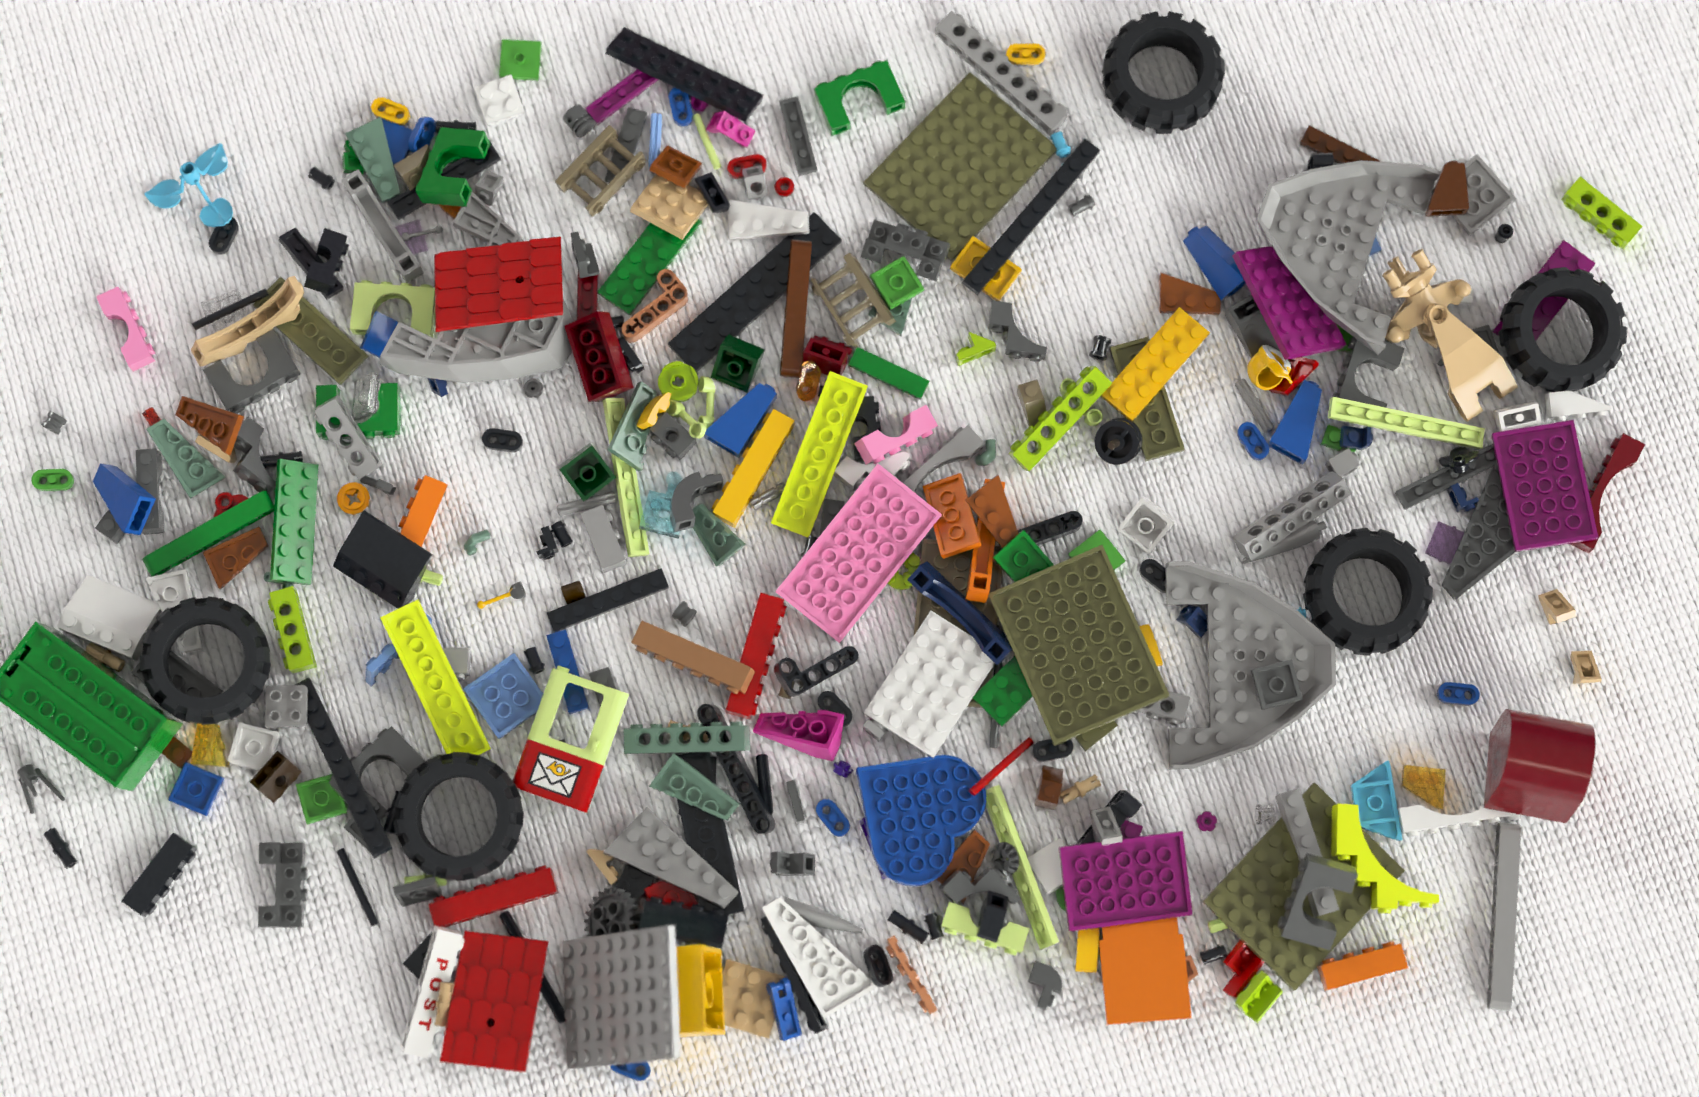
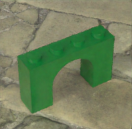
[814,60,905,137]
[416,128,490,207]
[316,383,400,440]

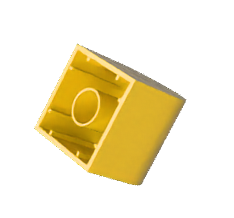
[676,944,725,1037]

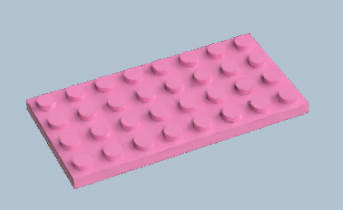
[775,464,942,643]

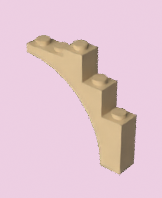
[191,276,304,367]

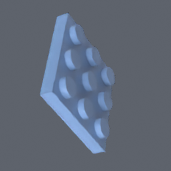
[463,653,543,739]

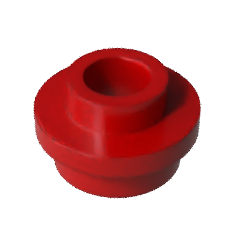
[775,177,794,197]

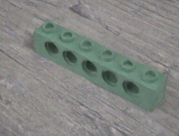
[624,721,750,754]

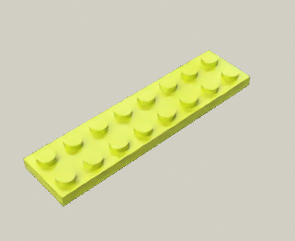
[771,371,868,538]
[380,599,491,755]

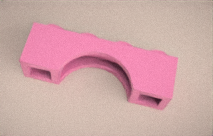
[96,286,156,372]
[854,405,938,465]

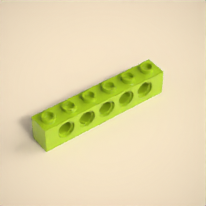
[1008,366,1112,471]

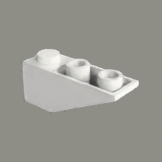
[1544,391,1612,421]

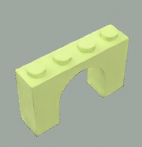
[350,280,435,338]

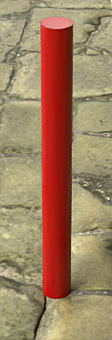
[969,737,1034,796]

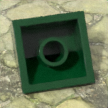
[710,334,765,393]
[558,443,616,502]

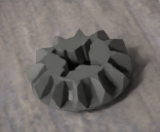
[991,842,1019,876]

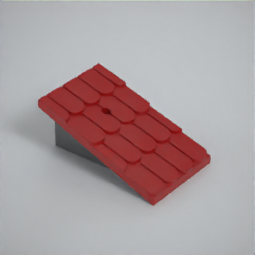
[434,236,563,332]
[440,931,549,1072]

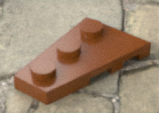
[1160,273,1221,315]
[965,475,1018,548]
[203,526,269,590]
[936,830,990,905]

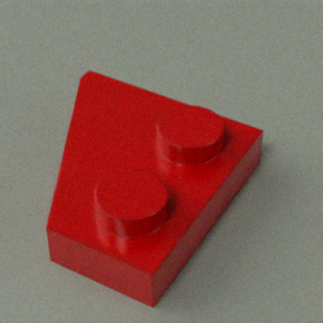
[1269,357,1319,396]

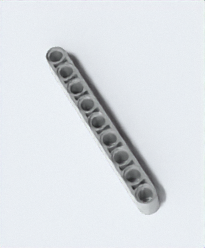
[1487,822,1521,1011]

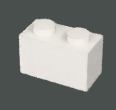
[1493,401,1542,432]

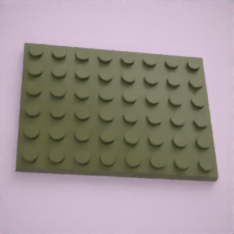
[863,72,1057,262]
[989,545,1170,746]
[1202,782,1405,991]

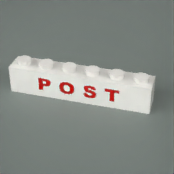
[400,926,464,1058]

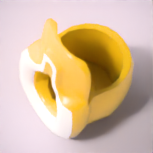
[1247,345,1293,390]

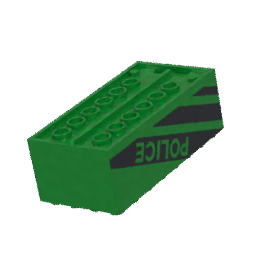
[0,621,183,791]

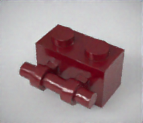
[802,335,852,376]

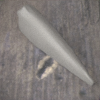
[1241,520,1327,564]
[784,897,863,933]

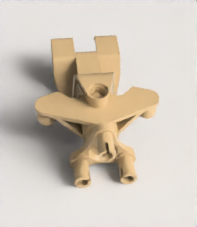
[1382,249,1518,422]

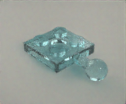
[639,471,682,539]

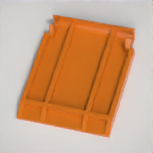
[1099,917,1192,1025]

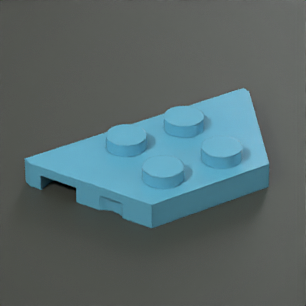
[1350,761,1403,841]

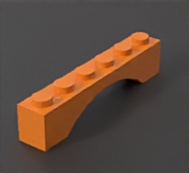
[965,479,1005,603]

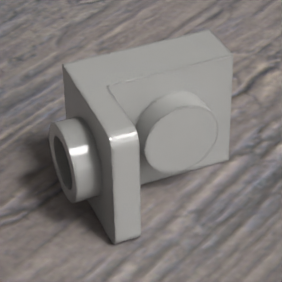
[475,170,503,206]
[863,719,888,742]

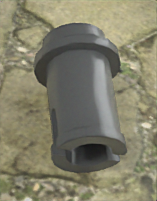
[1068,195,1095,217]

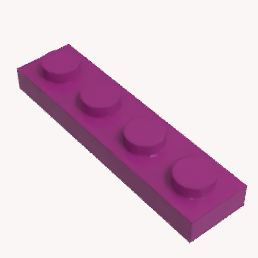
[585,69,658,126]

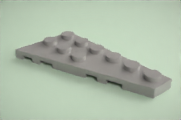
[603,807,739,909]

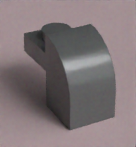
[770,852,815,876]
[1028,961,1062,1011]

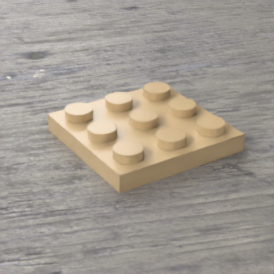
[630,175,708,240]
[722,959,785,1039]

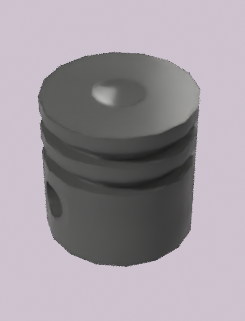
[563,104,596,138]

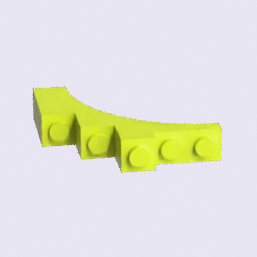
[1331,804,1439,914]

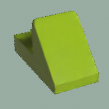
[955,332,996,366]

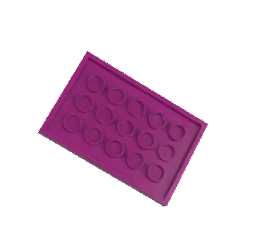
[1232,246,1347,360]
[1491,420,1598,552]
[1058,831,1193,931]

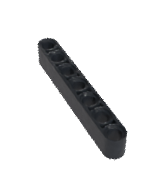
[697,704,775,834]

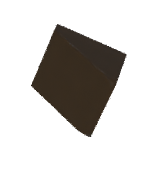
[561,580,586,605]

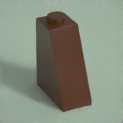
[1425,161,1469,217]
[1034,765,1063,810]

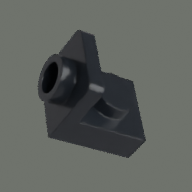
[536,526,559,560]

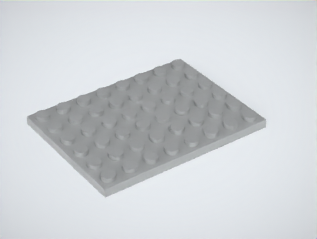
[562,925,681,1069]

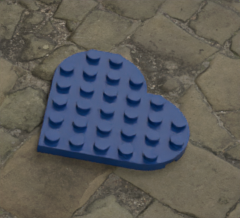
[856,755,986,886]

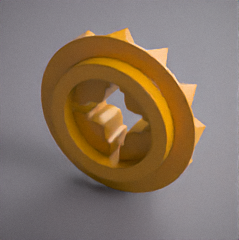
[337,482,370,515]

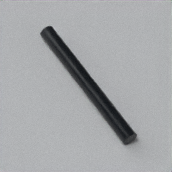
[192,288,269,330]
[336,848,379,927]

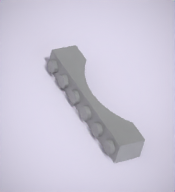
[341,169,423,283]
[900,425,984,492]
[1275,788,1339,917]

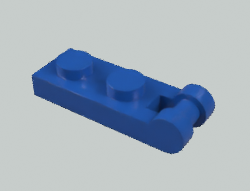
[766,977,802,1041]

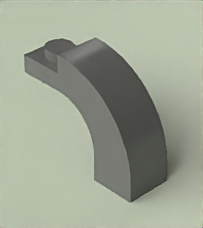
[670,471,723,533]

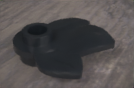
[1439,446,1480,473]

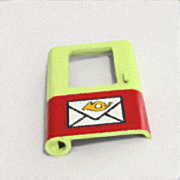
[512,665,629,813]

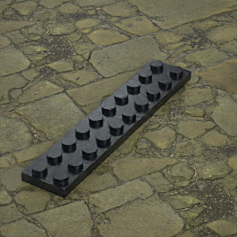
[668,212,842,373]

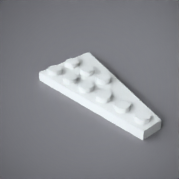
[761,897,878,1018]

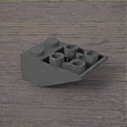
[1225,295,1281,358]

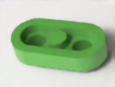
[31,469,74,491]

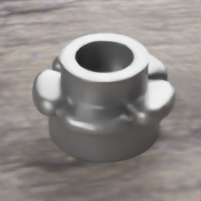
[523,379,543,398]

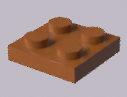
[649,145,702,188]

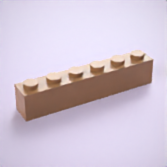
[631,621,755,694]

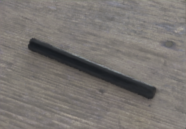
[499,911,566,1024]

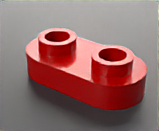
[727,154,767,179]

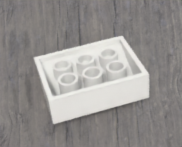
[56,575,161,662]

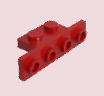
[1223,940,1264,999]

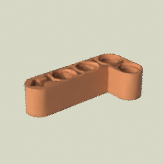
[622,269,688,343]

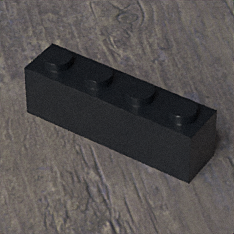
[121,832,197,917]

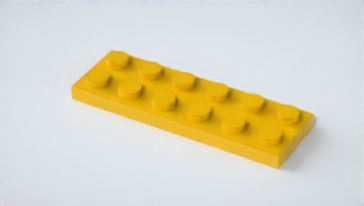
[1101,307,1210,421]

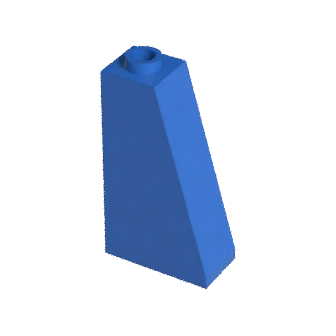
[1183,226,1246,300]
[1268,380,1322,465]
[704,383,777,458]
[93,463,156,535]

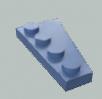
[365,614,432,687]

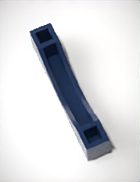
[907,561,1013,665]

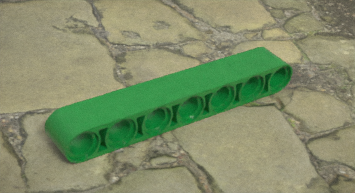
[142,491,274,577]

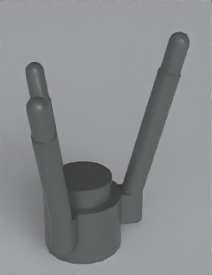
[17,764,65,814]

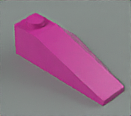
[753,710,844,762]

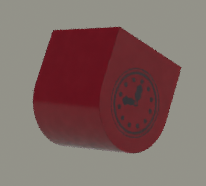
[1484,709,1596,823]

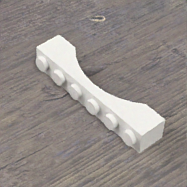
[1398,805,1521,837]

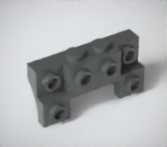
[860,220,951,281]
[258,842,308,928]

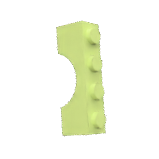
[941,902,1029,956]

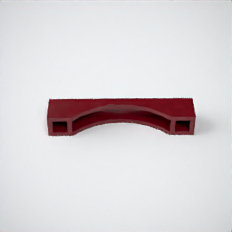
[1570,433,1645,553]

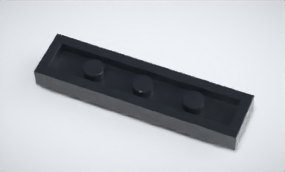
[278,227,344,300]

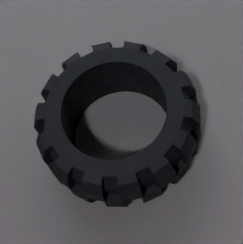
[1102,11,1225,134]
[1498,267,1628,392]
[1303,528,1433,656]
[140,596,271,725]
[393,752,524,881]

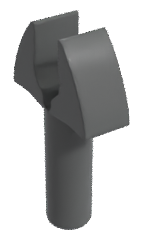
[360,476,396,495]

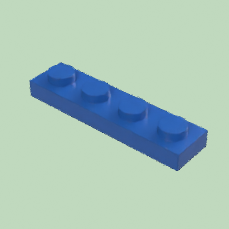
[546,629,589,714]

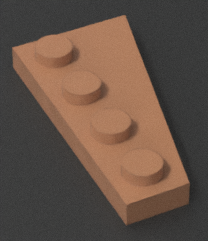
[885,935,938,1015]

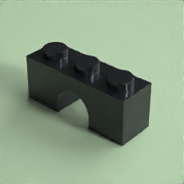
[304,228,349,294]
[853,396,881,461]

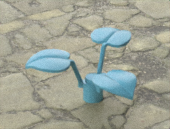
[144,143,233,227]

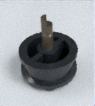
[1094,418,1143,465]

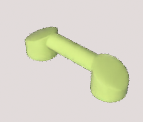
[698,376,715,429]
[1059,378,1103,426]
[666,400,706,439]

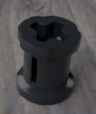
[1089,335,1111,361]

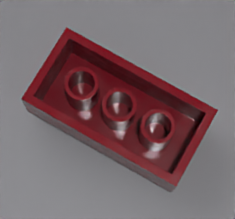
[564,311,634,402]

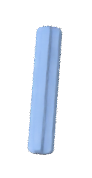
[648,113,662,169]

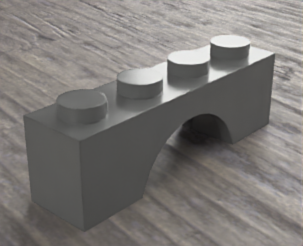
[135,448,164,535]

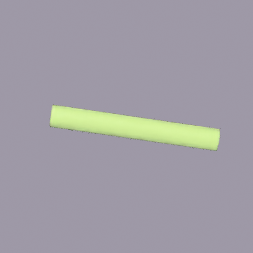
[693,113,721,170]

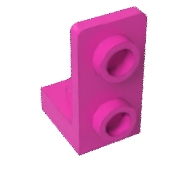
[706,111,755,148]

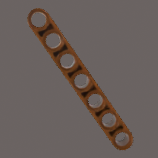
[780,239,812,378]

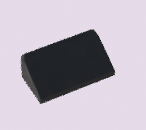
[694,172,730,213]

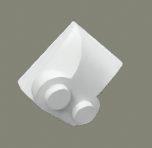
[1117,497,1175,554]

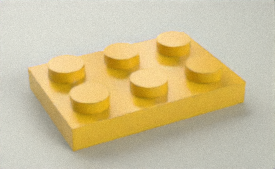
[950,236,1022,301]

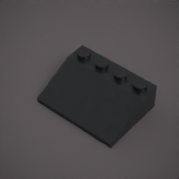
[333,510,433,609]
[638,896,729,949]

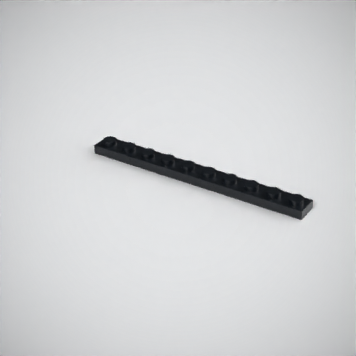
[962,139,1100,295]
[295,678,393,859]

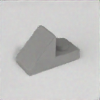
[1090,807,1122,845]

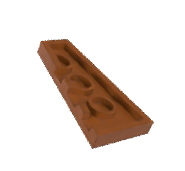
[175,396,244,455]

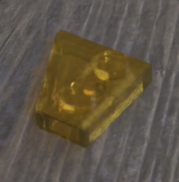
[191,723,230,768]
[1401,765,1446,810]

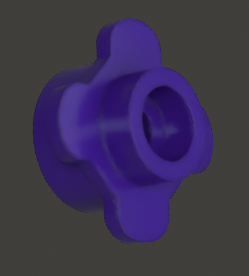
[833,760,854,778]

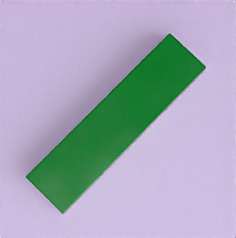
[848,347,930,400]

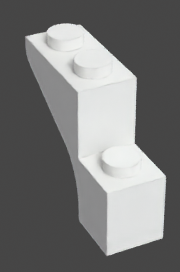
[834,451,911,491]

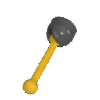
[477,581,526,609]

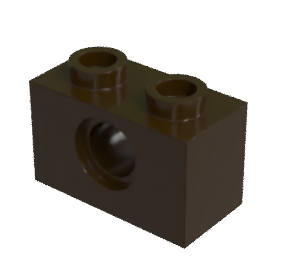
[249,750,302,803]

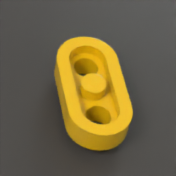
[1006,44,1046,65]
[371,97,410,126]

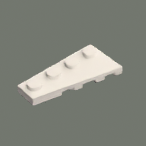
[729,200,809,240]
[145,569,203,654]

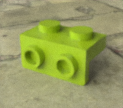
[1235,970,1283,1023]

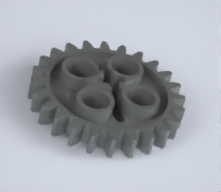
[584,887,640,938]

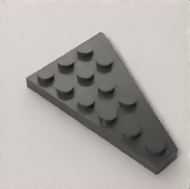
[1442,464,1515,601]

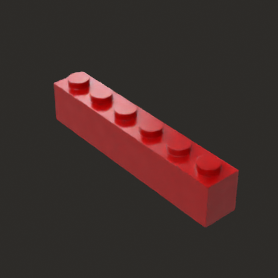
[726,592,787,720]
[428,865,559,928]

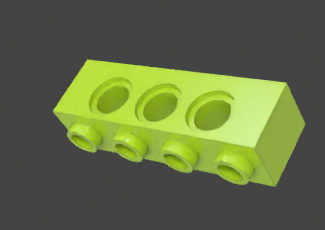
[1561,176,1643,249]
[268,586,317,674]

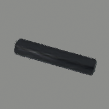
[756,754,774,814]

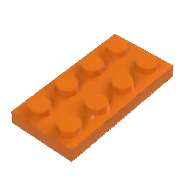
[923,473,982,559]

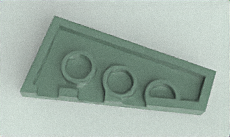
[345,117,400,204]
[607,381,657,471]
[146,419,226,499]
[649,753,740,821]

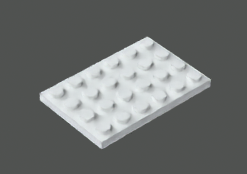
[864,611,995,758]

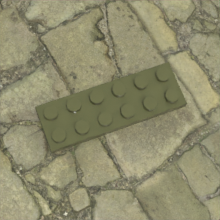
[253,277,368,386]
[1109,336,1185,462]

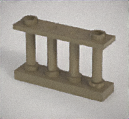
[555,124,647,218]
[810,253,896,348]

